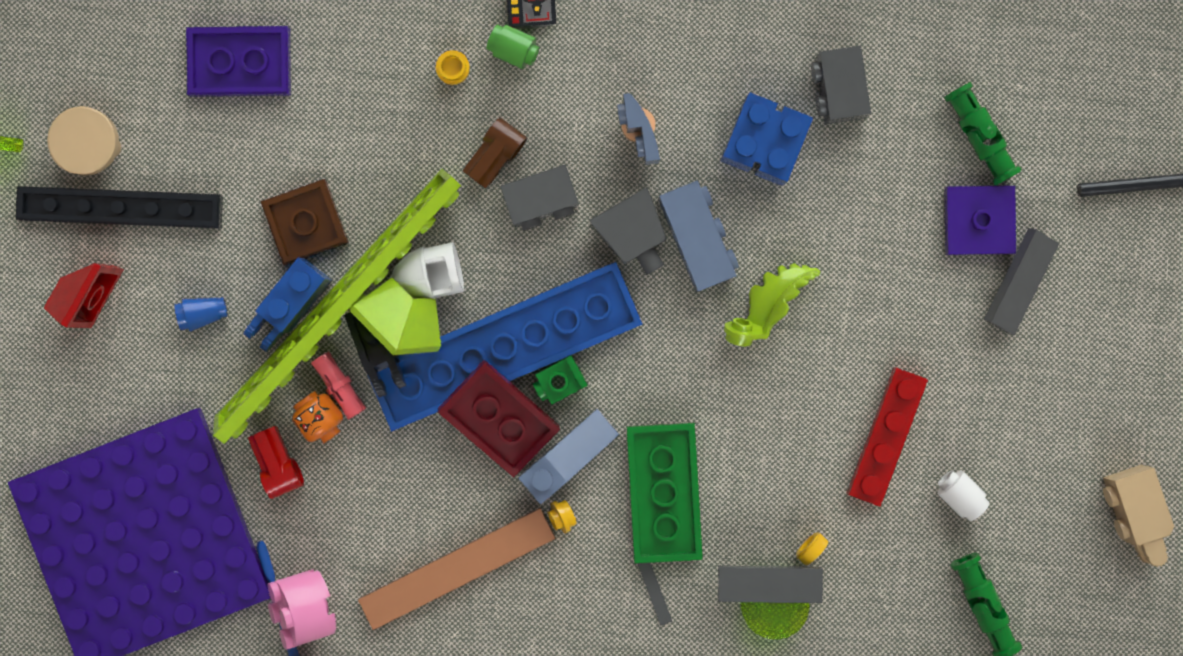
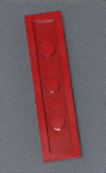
[846,367,928,507]

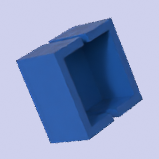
[720,92,813,186]

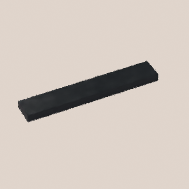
[16,186,223,229]

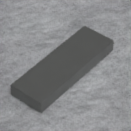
[984,228,1059,335]
[718,565,823,603]

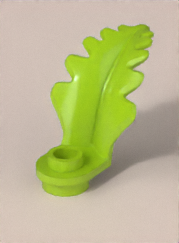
[724,263,821,347]

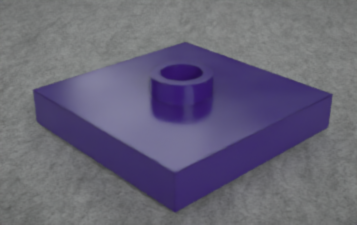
[944,186,1016,255]

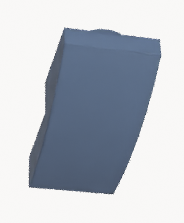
[617,93,660,165]

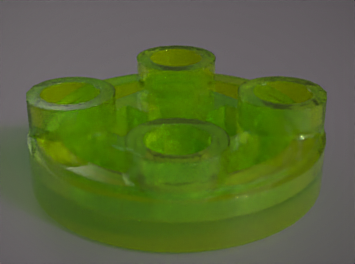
[740,602,810,640]

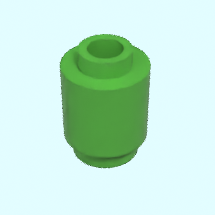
[486,24,540,70]

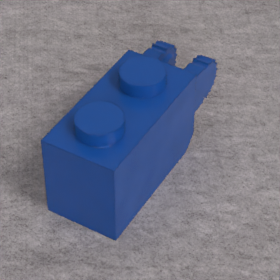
[243,257,333,352]

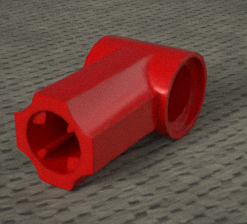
[248,426,304,499]

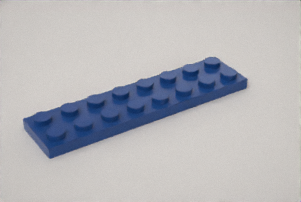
[367,262,643,432]

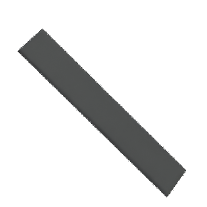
[638,563,672,625]

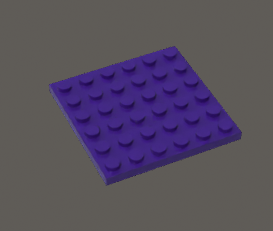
[7,407,271,656]

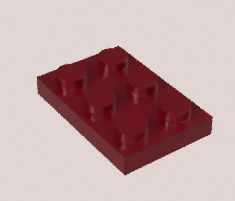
[438,359,560,478]

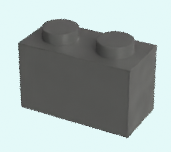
[811,45,871,125]
[500,164,579,231]

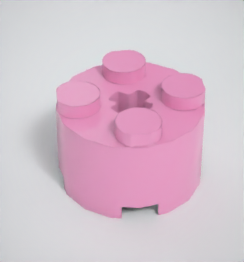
[268,569,336,650]

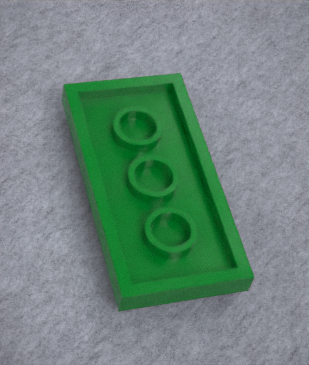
[626,422,703,564]

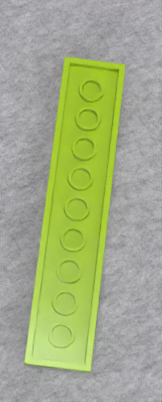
[213,169,461,444]

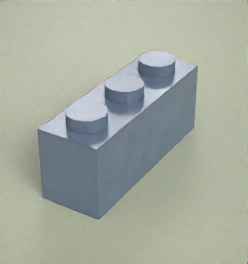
[658,180,739,292]

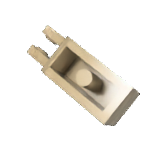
[1103,465,1174,567]

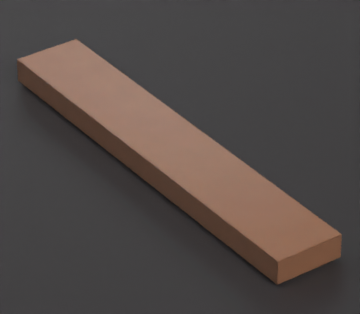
[358,507,556,630]

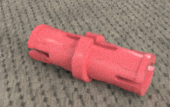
[311,352,366,420]

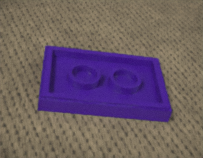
[186,26,291,97]

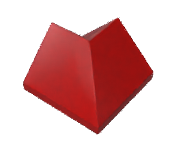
[44,263,124,328]

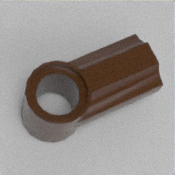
[463,117,528,189]

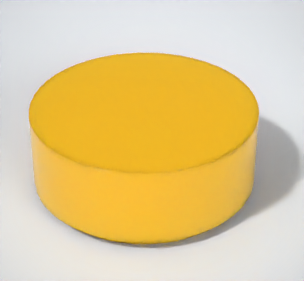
[796,532,829,566]

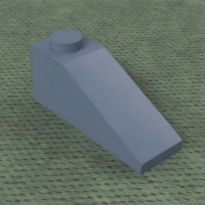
[518,409,619,504]

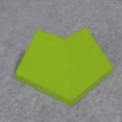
[350,278,441,355]

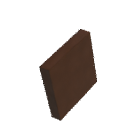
[261,179,349,266]

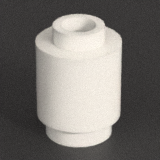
[937,470,989,521]

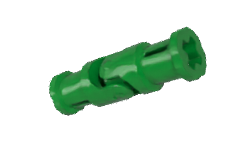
[943,82,1022,185]
[950,553,1023,656]

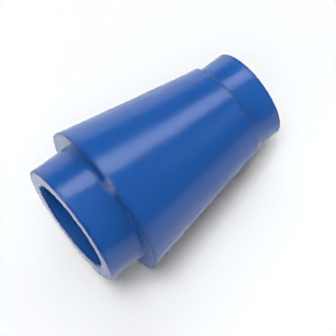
[174,297,228,332]

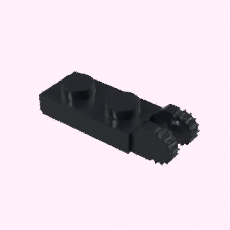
[344,312,407,398]

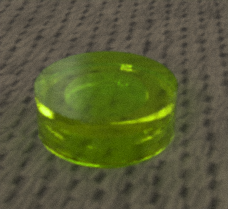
[0,135,24,152]

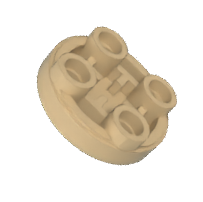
[47,106,121,176]

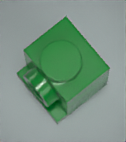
[533,355,588,405]

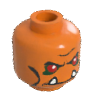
[292,391,344,443]

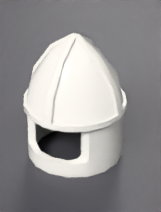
[390,242,464,299]

